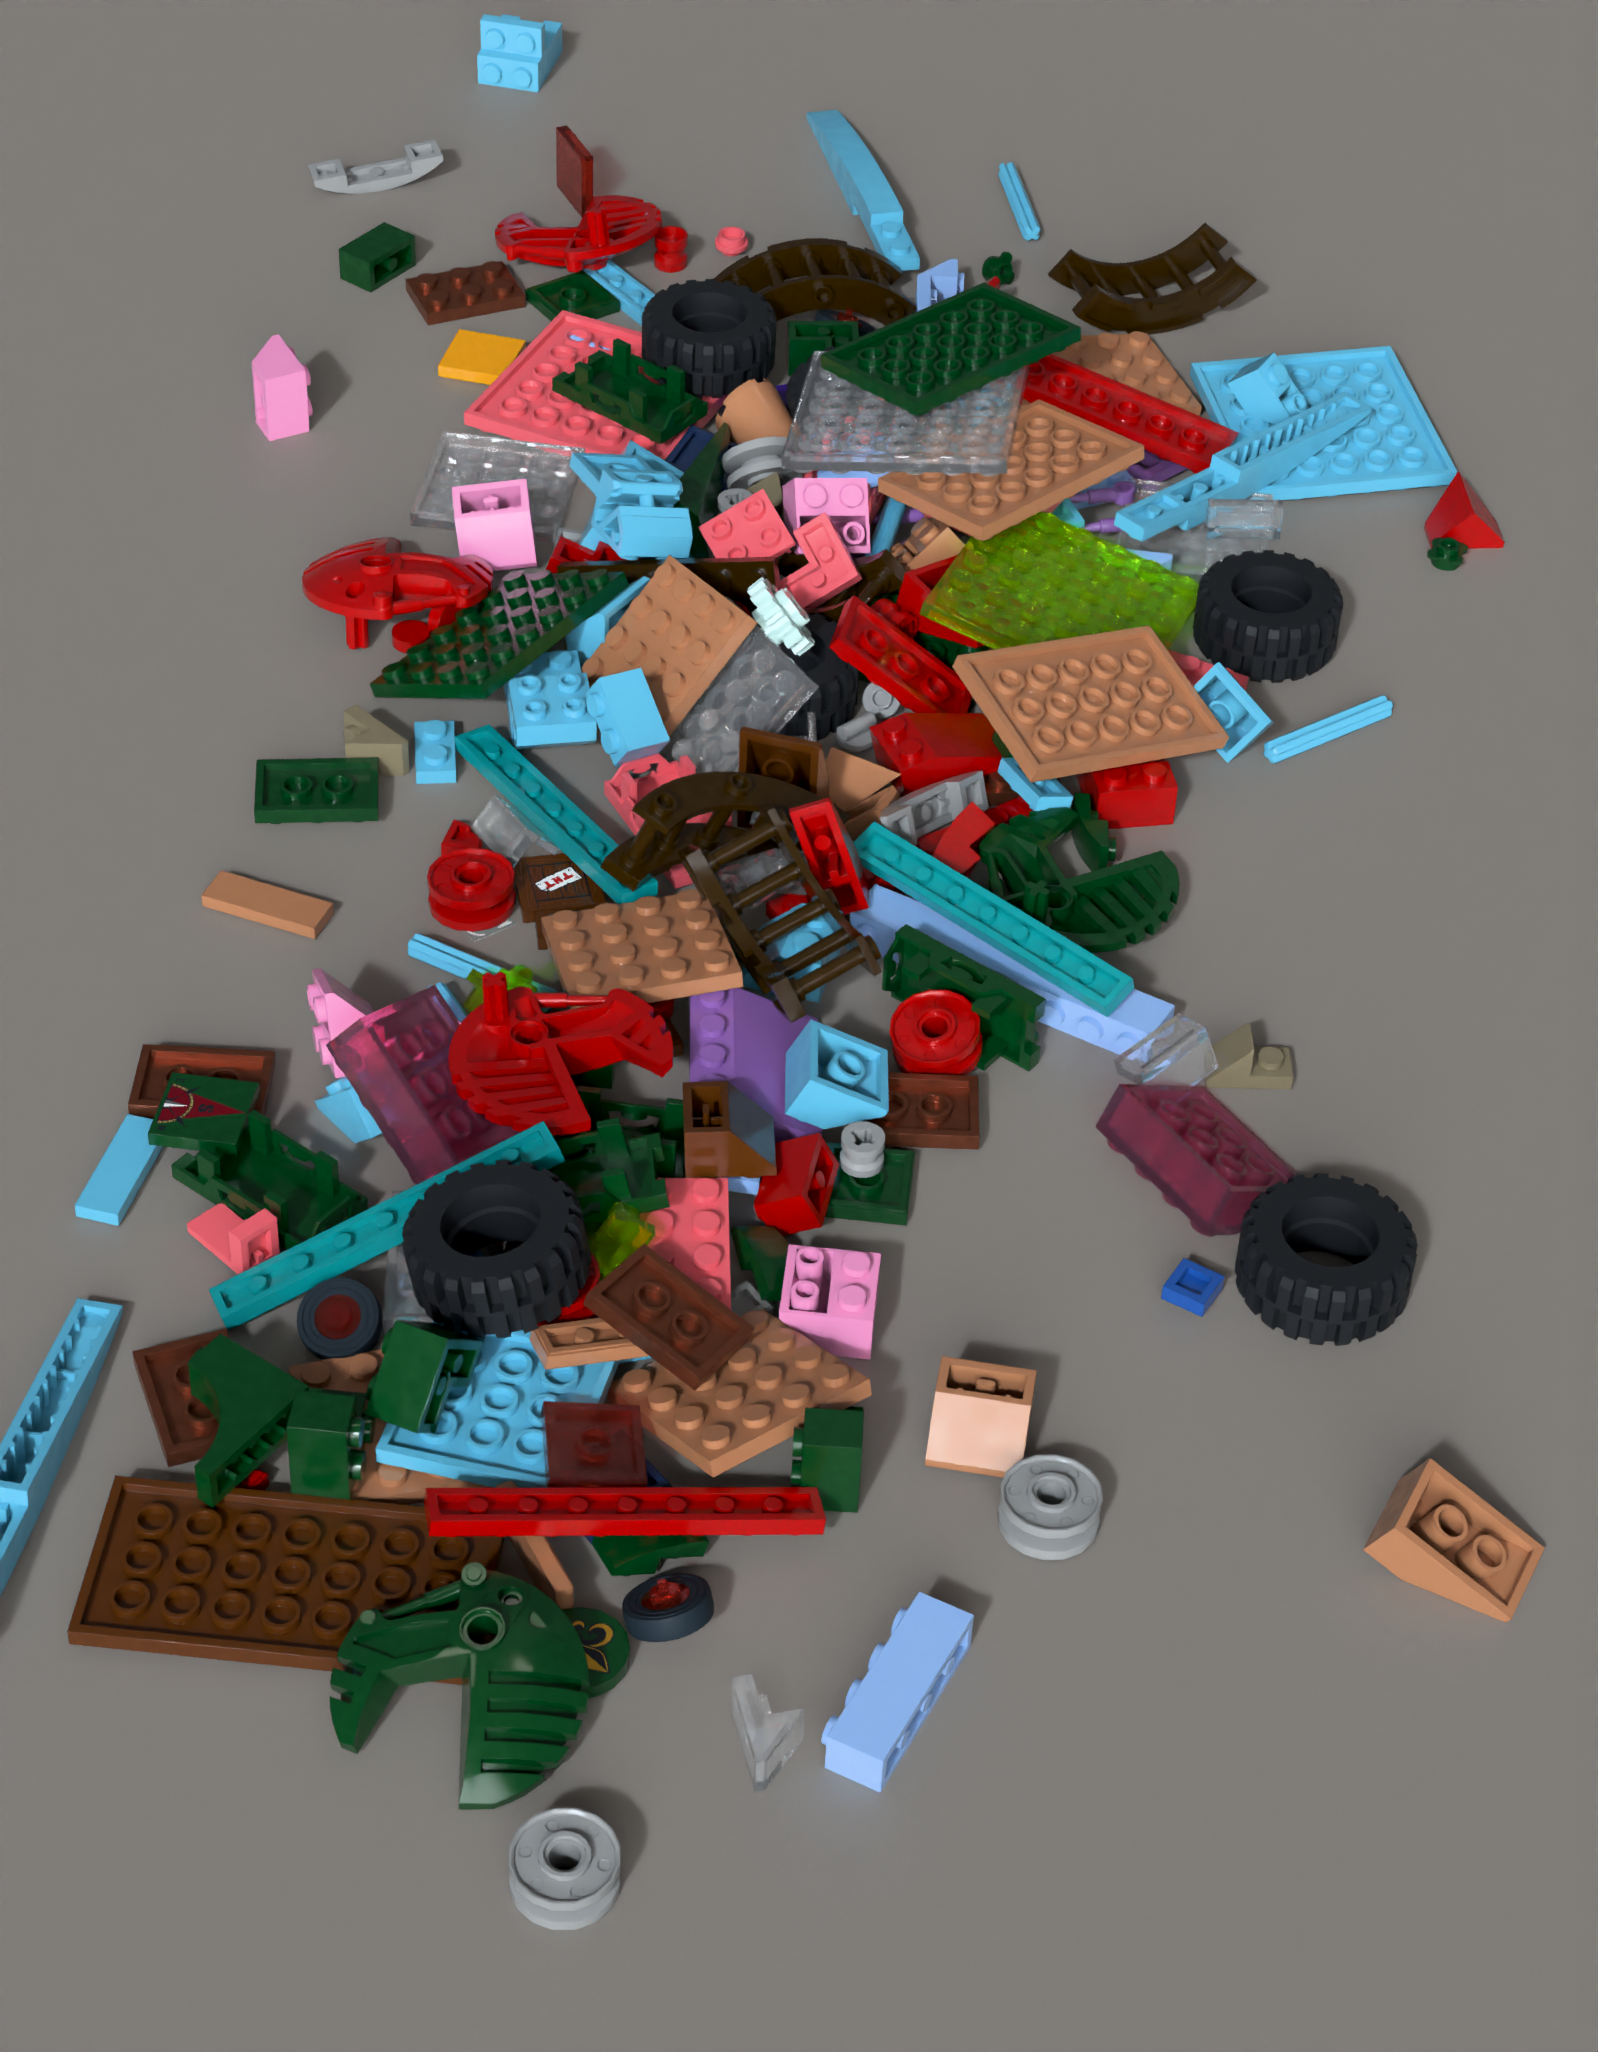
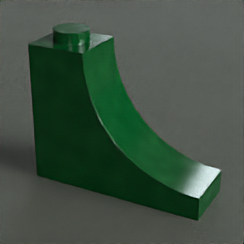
[188,1333,309,1508]

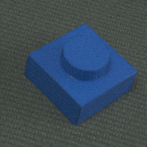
[1161,1258,1225,1317]

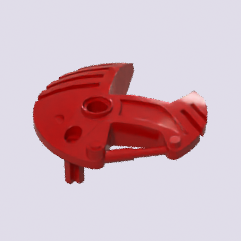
[495,195,662,272]
[302,537,493,650]
[448,972,674,1135]

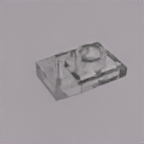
[715,848,810,909]

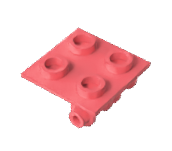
[698,489,796,558]

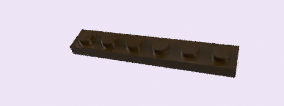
[557,557,781,599]

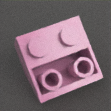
[252,334,313,441]
[782,478,871,555]
[452,479,537,571]
[307,968,388,1078]
[779,1244,881,1360]

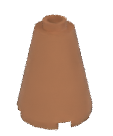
[715,378,810,470]

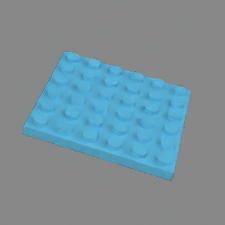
[1190,346,1457,503]

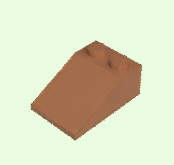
[1363,1458,1545,1623]

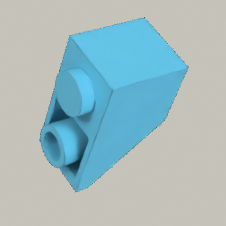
[1227,353,1309,425]
[315,1069,408,1143]

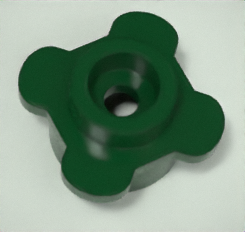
[982,252,1015,285]
[1427,538,1468,571]

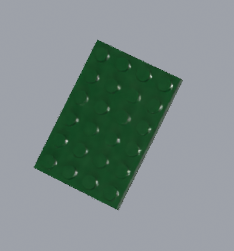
[820,282,1081,416]
[370,569,629,699]

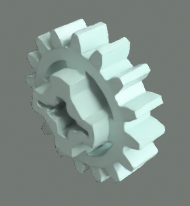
[747,577,815,656]

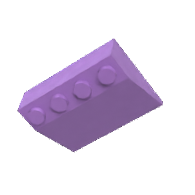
[689,988,822,1143]

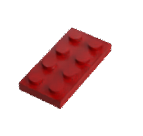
[829,595,972,713]

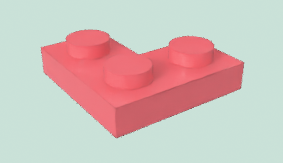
[780,512,863,609]

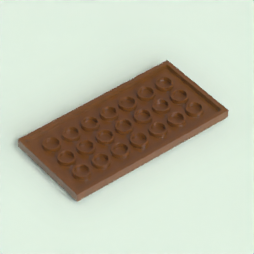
[67,1475,505,1685]

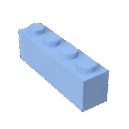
[821,1592,974,1793]

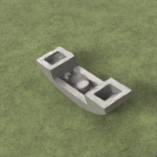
[308,139,443,194]
[880,771,989,846]

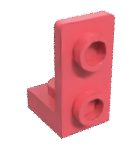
[187,1203,280,1274]

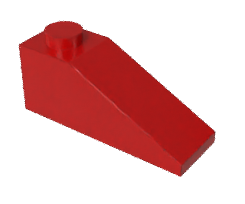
[789,797,869,915]

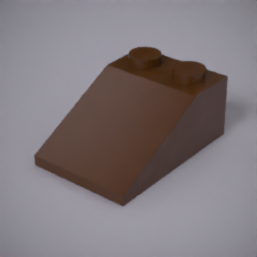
[737,726,830,829]

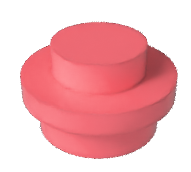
[715,227,748,256]

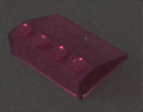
[326,985,520,1185]
[1095,1084,1298,1237]

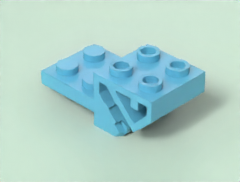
[569,452,693,560]
[503,650,597,749]

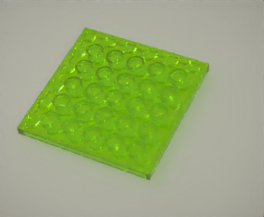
[920,512,1199,652]

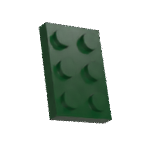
[254,757,379,824]

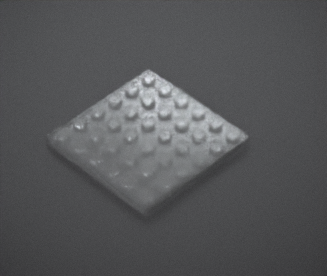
[781,351,1030,476]

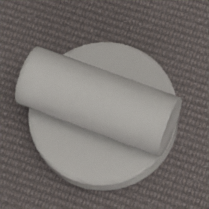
[863,683,904,719]
[836,711,877,752]

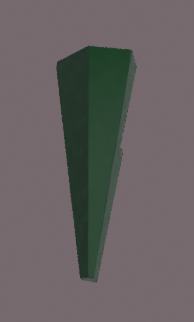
[671,422,730,559]

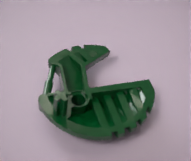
[978,807,1180,953]
[329,1562,590,1810]

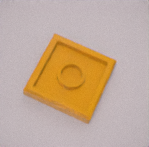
[438,329,526,385]

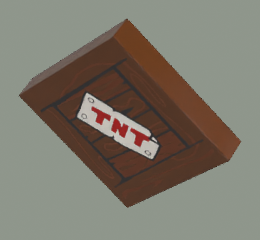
[511,853,606,923]

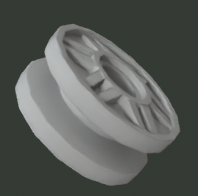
[721,436,803,490]
[997,1454,1103,1560]
[509,1808,621,1930]

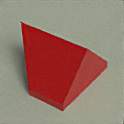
[1424,471,1504,549]

